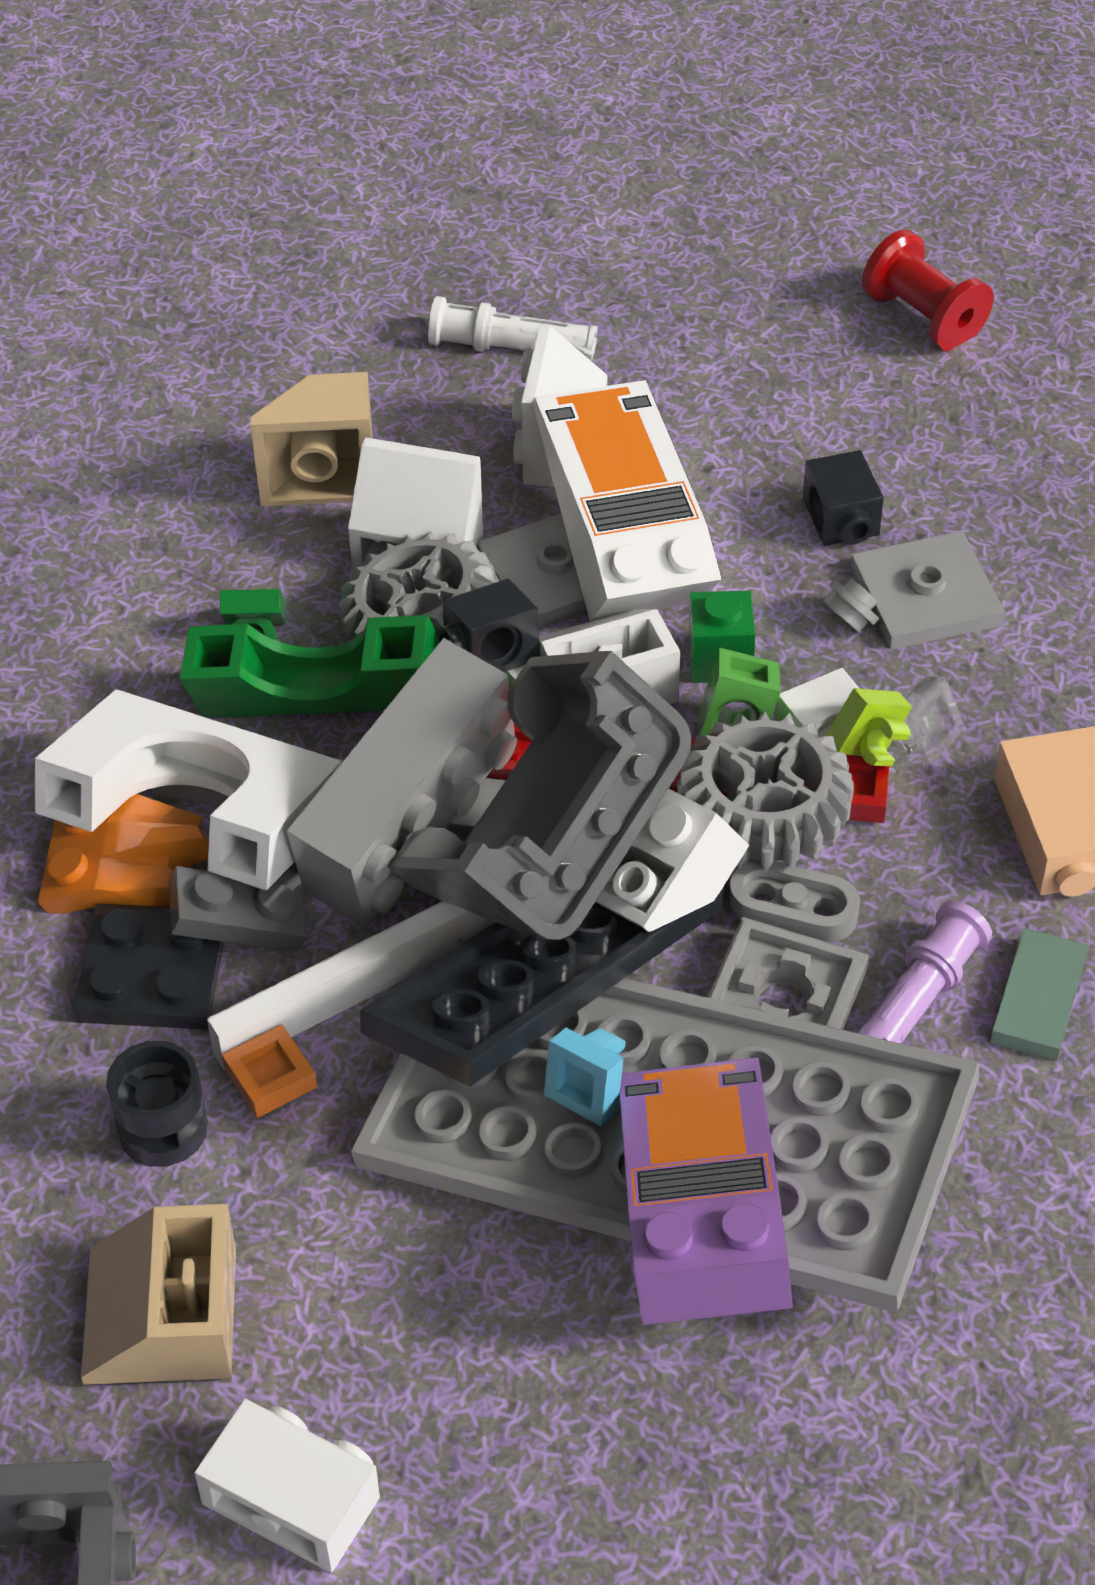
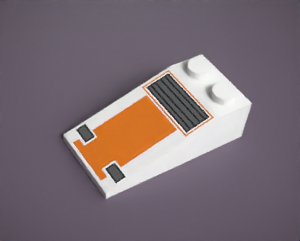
[532,380,721,622]

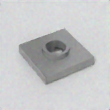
[707,917,869,1030]

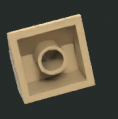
[250,372,373,506]

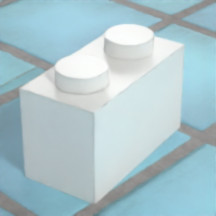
[194,1398,380,1573]

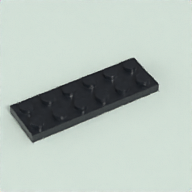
[360,888,723,1087]

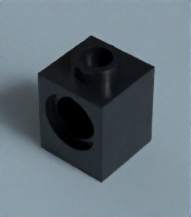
[802,450,884,546]
[438,578,540,672]

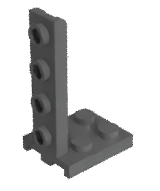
[0,1460,136,1585]

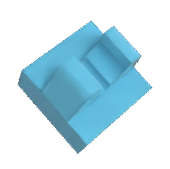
[544,1028,626,1126]

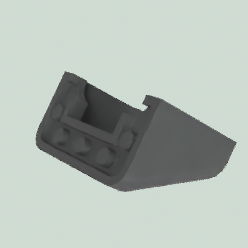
[389,651,691,940]

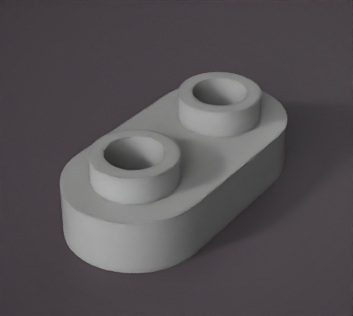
[729,860,860,943]

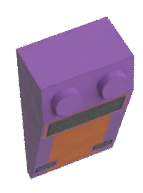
[620,1057,793,1325]

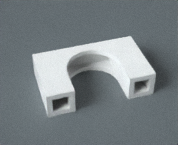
[35,689,342,891]

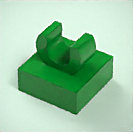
[220,589,286,641]

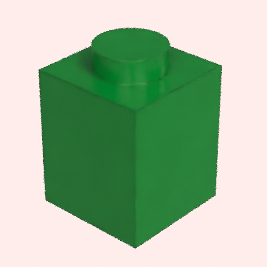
[688,590,756,683]

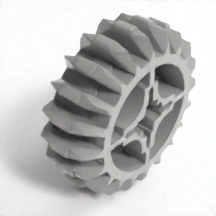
[338,532,499,642]
[677,710,854,872]

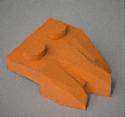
[38,794,209,914]

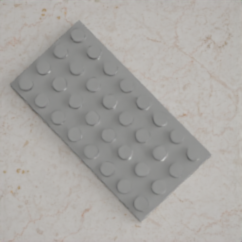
[351,939,979,1313]

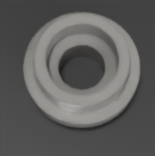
[823,578,880,632]

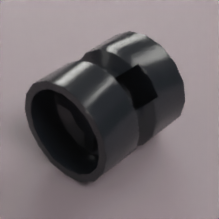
[106,1041,208,1167]

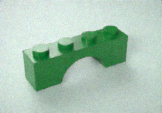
[180,615,440,718]

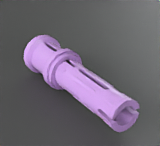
[858,900,992,1043]

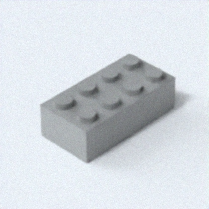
[286,638,517,927]

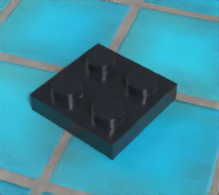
[72,904,224,1030]

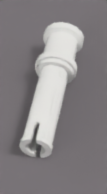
[428,296,598,361]

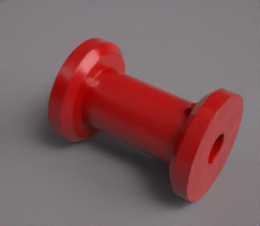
[862,229,994,352]

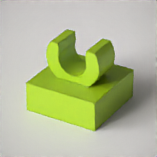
[826,688,912,767]

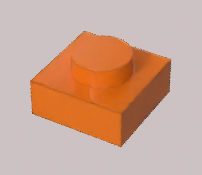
[222,1024,317,1118]

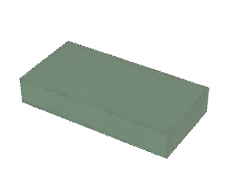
[990,928,1089,1061]

